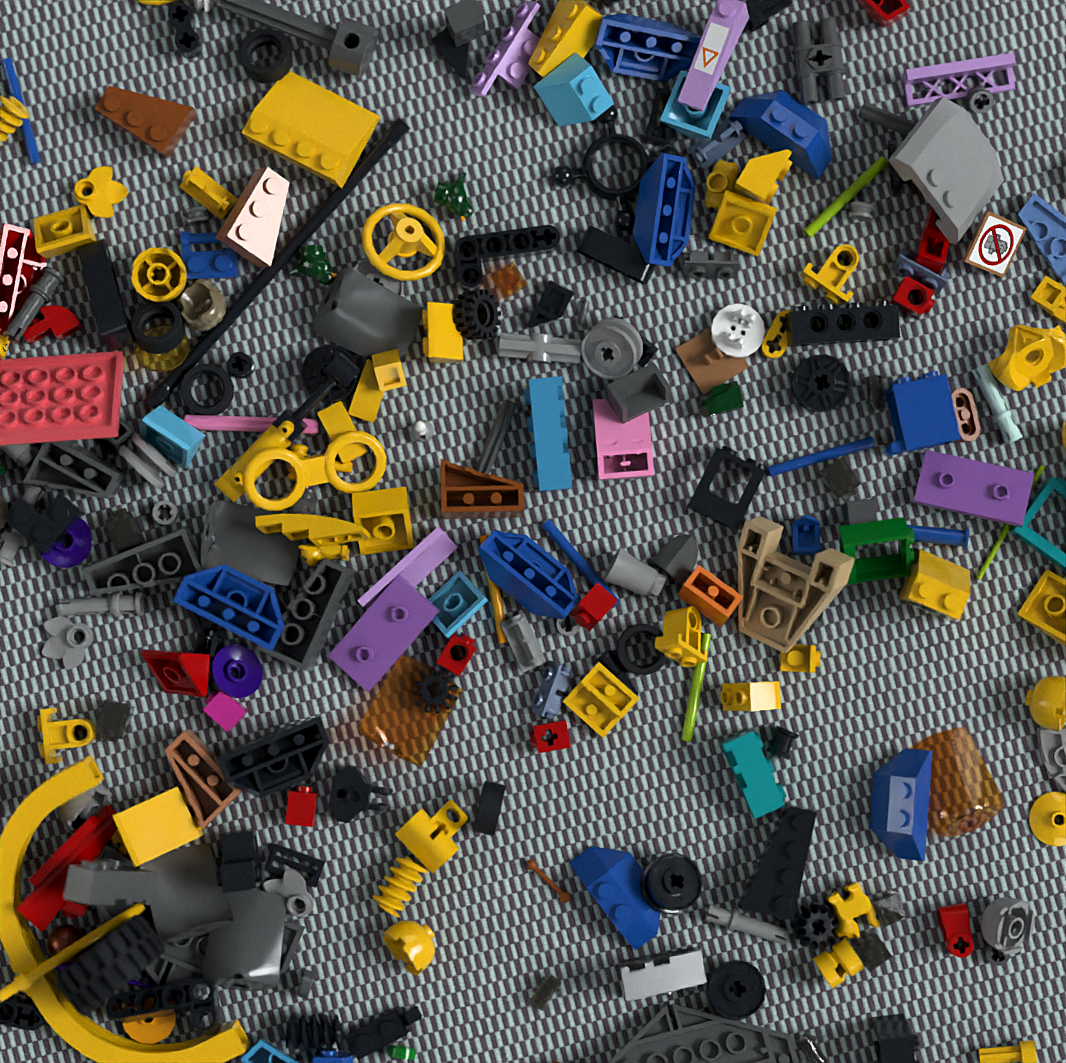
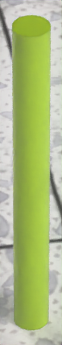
[803,156,888,238]
[681,632,712,742]

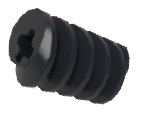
[286,1014,343,1050]

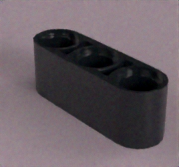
[576,226,656,285]

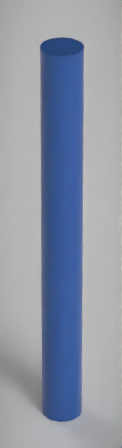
[1,58,41,165]
[767,436,875,477]
[542,519,621,608]

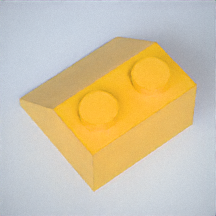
[352,487,415,555]

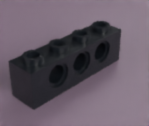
[785,301,900,347]

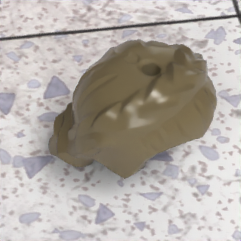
[178,278,227,331]

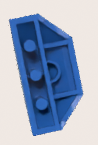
[595,13,702,82]
[729,90,832,181]
[633,153,696,267]
[478,530,580,619]
[173,564,285,651]
[870,748,932,861]
[569,846,661,951]

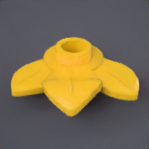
[73,166,129,218]

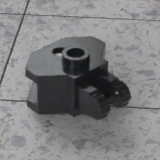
[329,765,393,823]

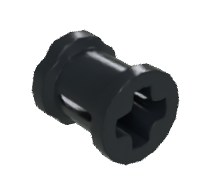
[227,352,255,379]
[766,725,799,760]

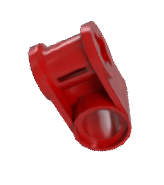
[937,902,974,958]

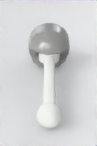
[412,420,434,442]

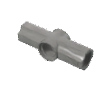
[498,333,582,364]

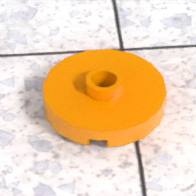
[123,997,177,1044]

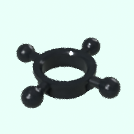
[552,105,680,231]

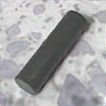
[577,300,589,325]

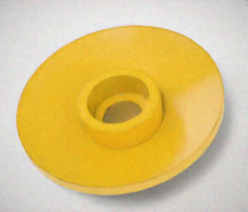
[1029,791,1066,846]

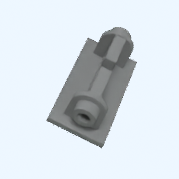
[500,612,547,673]

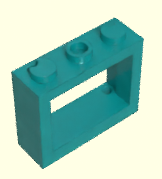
[1009,476,1066,572]

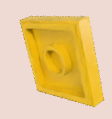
[708,190,777,257]

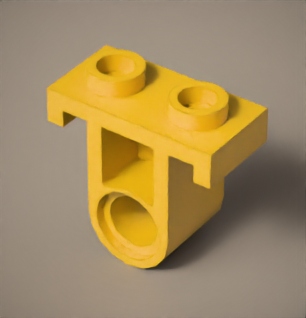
[800,244,859,306]
[655,606,707,668]
[720,681,781,711]
[37,707,97,764]

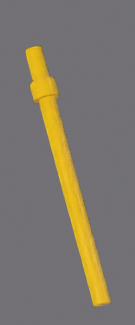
[0,903,146,1002]

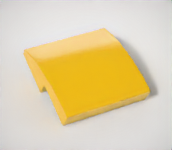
[562,662,640,738]

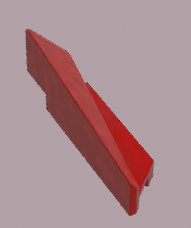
[16,804,118,931]

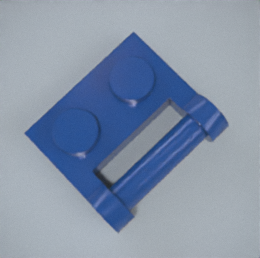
[181,231,239,281]

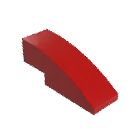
[914,206,950,274]

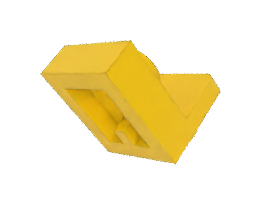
[779,644,821,673]

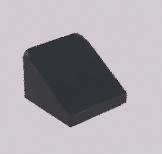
[95,418,135,455]

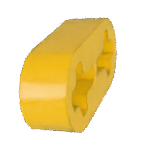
[761,310,792,359]

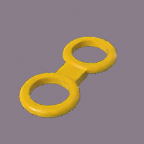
[243,431,386,511]

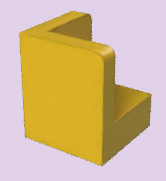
[372,348,407,392]

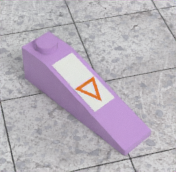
[678,0,749,112]

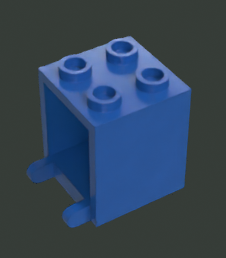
[884,371,961,456]

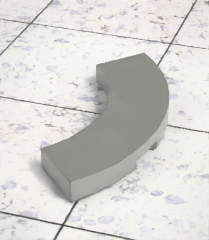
[1037,727,1066,793]

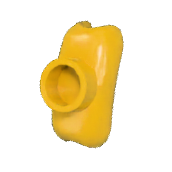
[704,160,739,210]

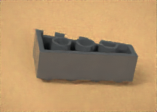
[82,526,203,595]
[255,558,356,671]

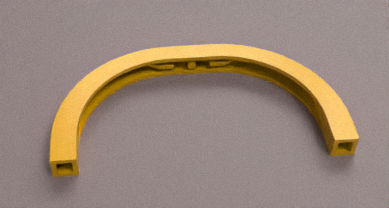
[0,754,250,1063]

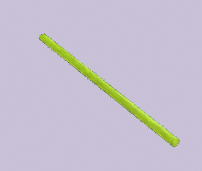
[976,465,1045,580]

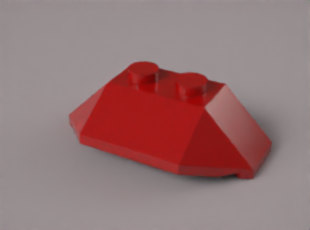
[0,223,47,337]

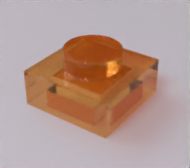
[490,262,528,300]

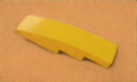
[255,514,370,547]

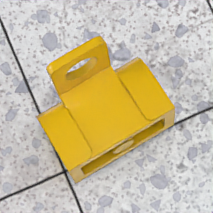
[395,800,468,874]

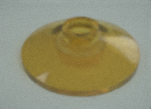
[135,324,190,372]

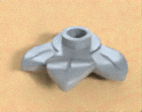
[42,617,93,670]
[263,868,314,920]

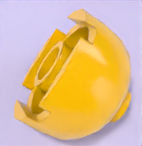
[131,247,187,303]
[1025,675,1066,732]
[383,920,435,976]

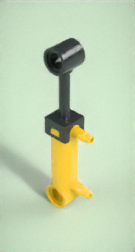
[214,352,361,503]

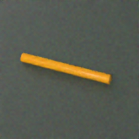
[479,534,508,644]

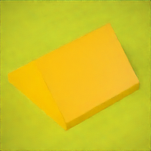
[33,204,97,259]

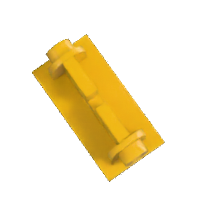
[179,166,238,221]

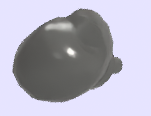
[286,486,317,514]

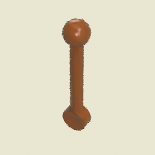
[526,859,570,903]

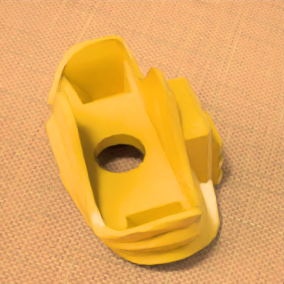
[988,324,1066,391]

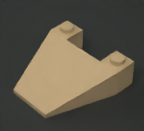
[738,516,855,653]

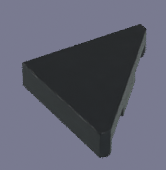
[431,27,470,80]

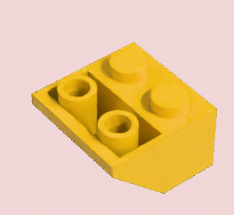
[732,149,793,205]
[422,302,464,363]

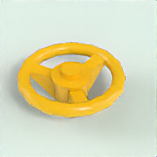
[361,203,446,281]

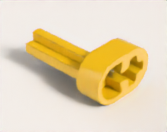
[978,1040,1037,1063]

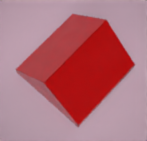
[140,649,210,697]

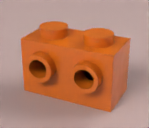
[677,565,743,628]

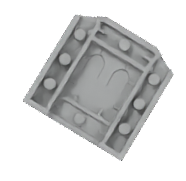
[888,97,1004,244]

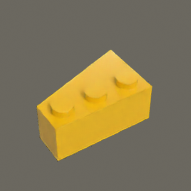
[528,0,603,78]

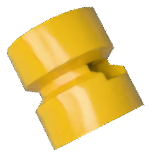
[813,938,865,989]

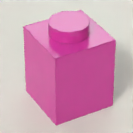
[203,689,249,732]

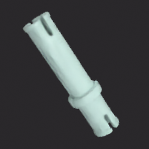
[972,363,1023,444]

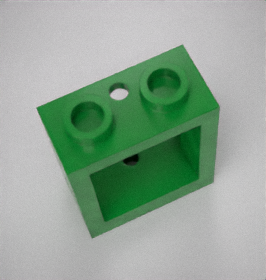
[839,517,915,585]

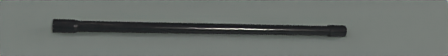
[144,118,410,409]

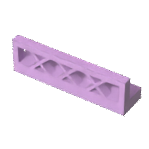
[902,52,1016,107]
[357,526,458,610]

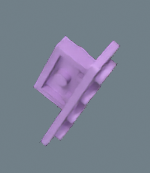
[470,1,540,97]

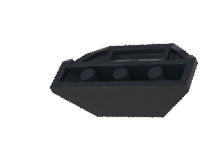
[216,716,329,798]

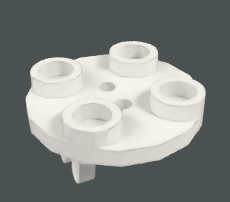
[711,304,765,358]

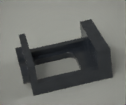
[686,445,766,531]

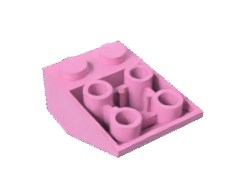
[592,399,654,481]

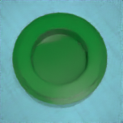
[388,1045,416,1060]

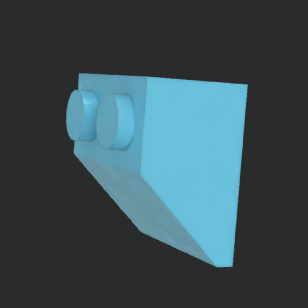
[533,53,614,127]

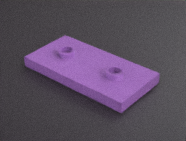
[913,450,1035,527]
[328,574,440,692]

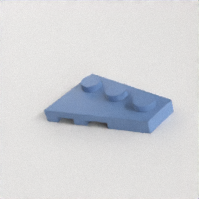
[1016,193,1066,287]

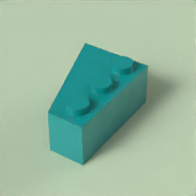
[719,728,787,819]

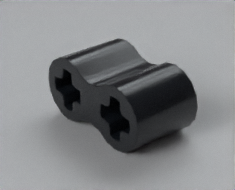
[168,2,203,59]

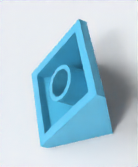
[660,70,731,139]
[141,405,206,469]
[428,570,489,638]

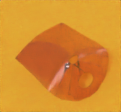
[358,655,463,766]
[910,727,1004,837]

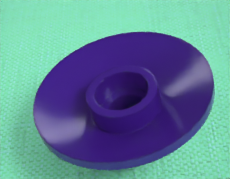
[39,518,93,568]
[211,644,263,698]

